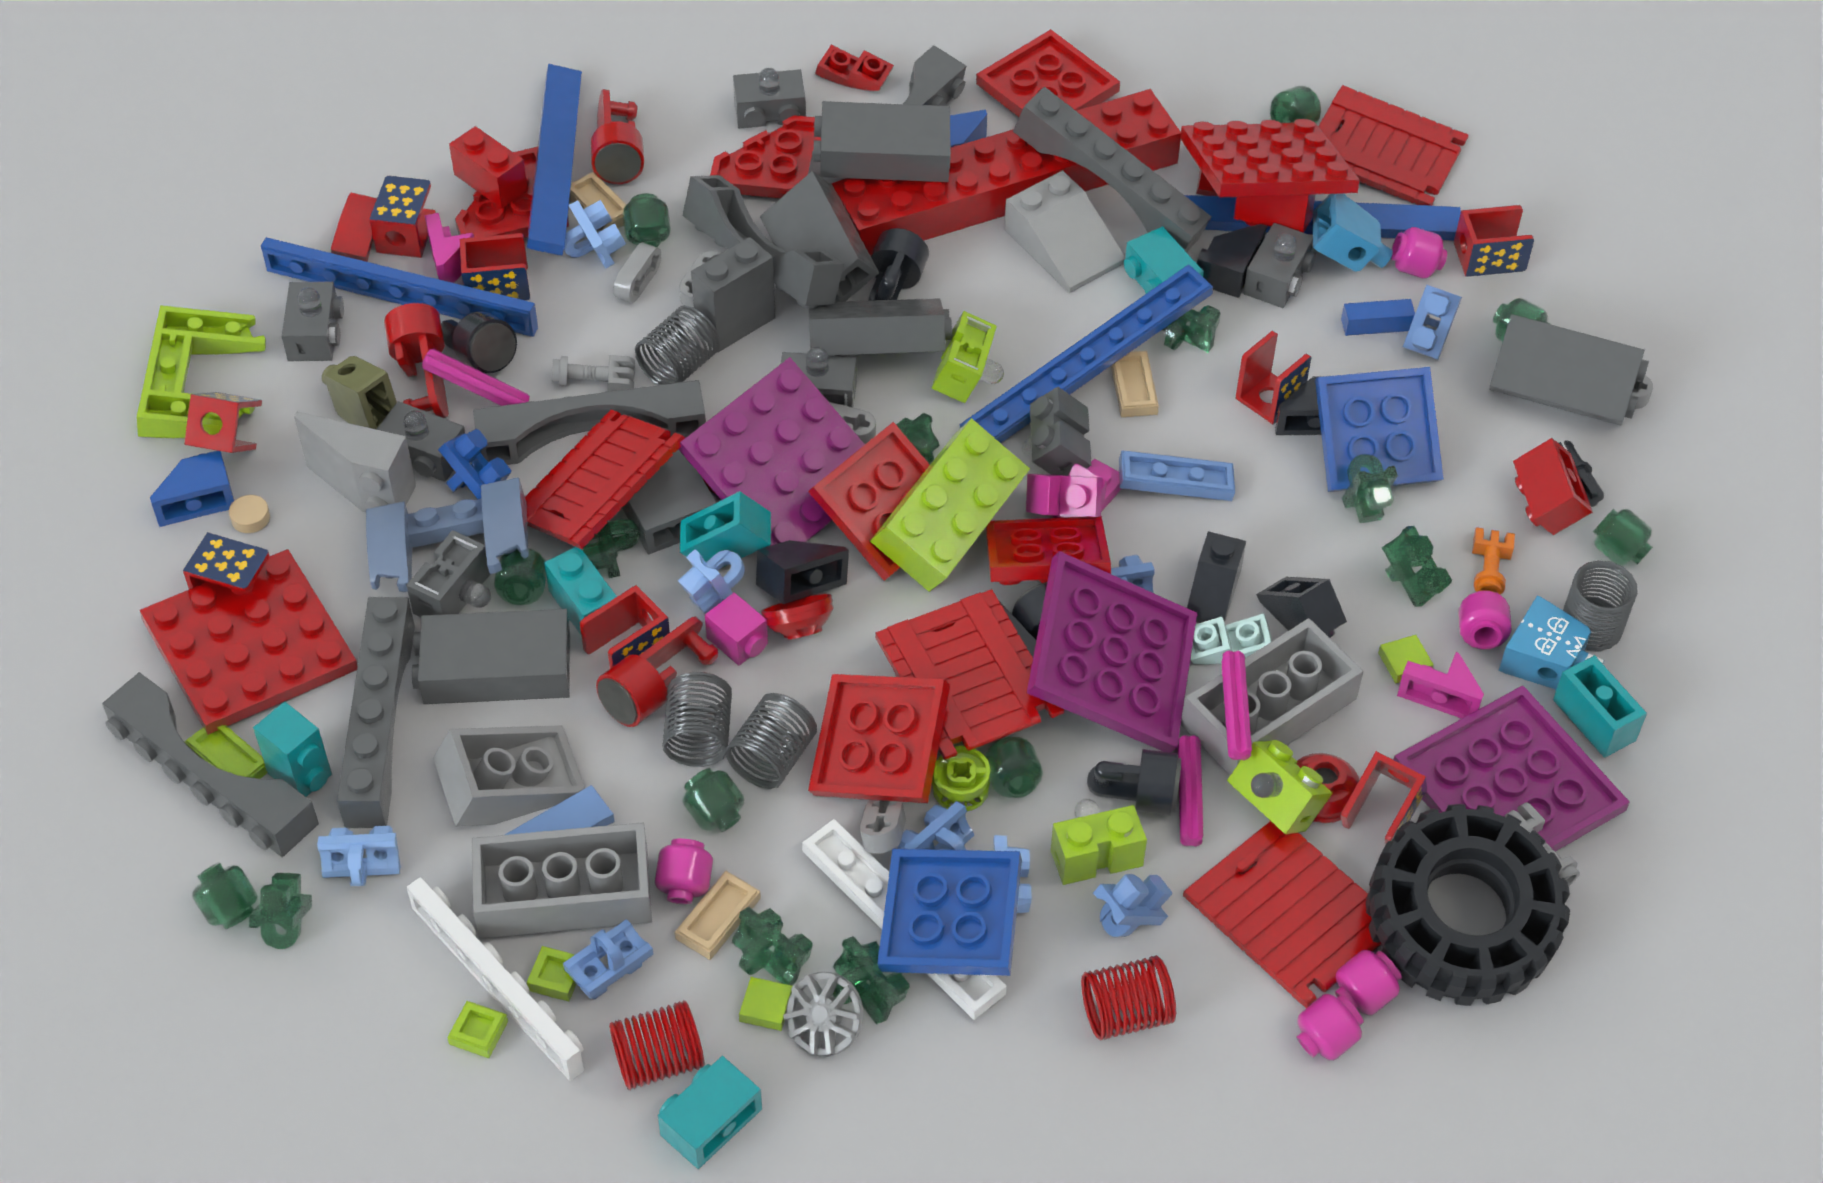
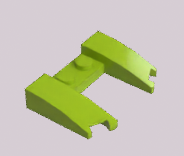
[136,305,266,438]

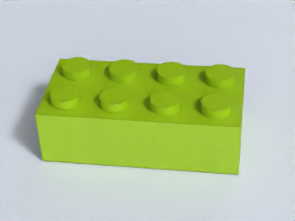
[870,418,1030,592]

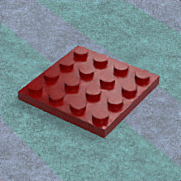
[1180,119,1360,197]
[140,549,358,735]

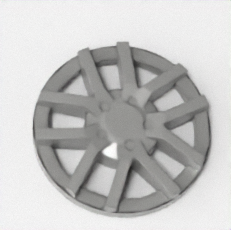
[783,972,863,1056]

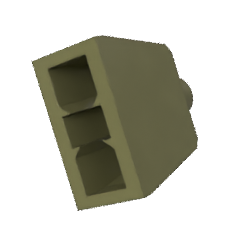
[322,356,397,430]

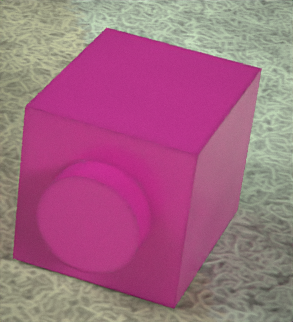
[705,592,768,666]

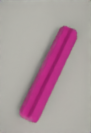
[422,349,530,406]
[1221,650,1252,760]
[1178,735,1204,847]

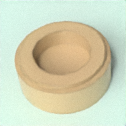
[229,495,270,533]

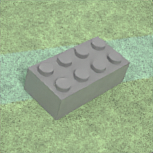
[1181,618,1364,775]
[472,822,652,939]

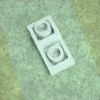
[1191,614,1272,665]

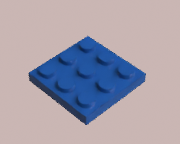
[1315,367,1444,492]
[877,849,1022,976]

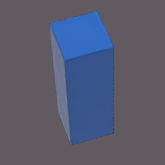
[1341,299,1415,336]

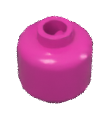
[1391,227,1447,279]
[1458,591,1512,650]
[655,838,713,905]
[1335,950,1402,1016]
[1296,994,1364,1061]

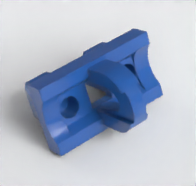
[438,429,512,499]

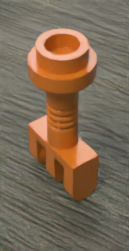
[1472,527,1515,595]

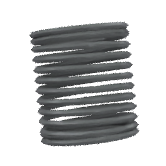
[635,305,720,385]
[1563,560,1638,651]
[662,672,732,767]
[725,693,817,789]

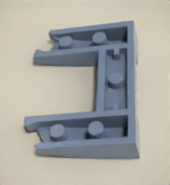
[366,477,529,592]

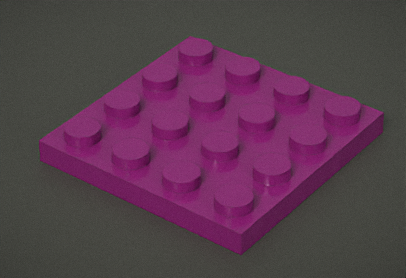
[678,357,865,547]
[1027,551,1197,753]
[1393,685,1630,852]

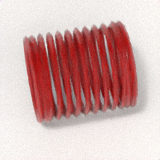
[1081,955,1177,1041]
[609,1000,705,1091]

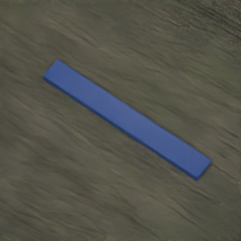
[527,64,582,256]
[1185,195,1461,241]
[261,237,538,337]
[959,264,1213,443]

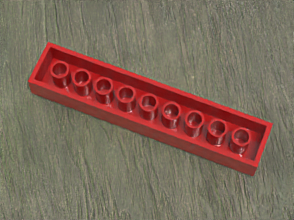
[831,89,1181,256]

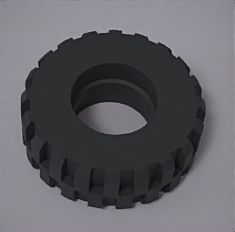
[1366,804,1570,1006]

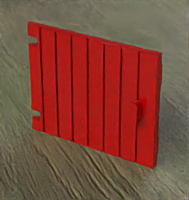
[1318,85,1468,206]
[525,410,685,549]
[875,589,1065,760]
[1183,821,1381,1008]

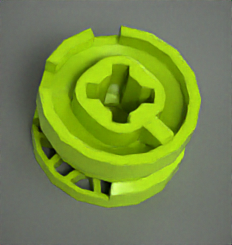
[932,746,991,811]

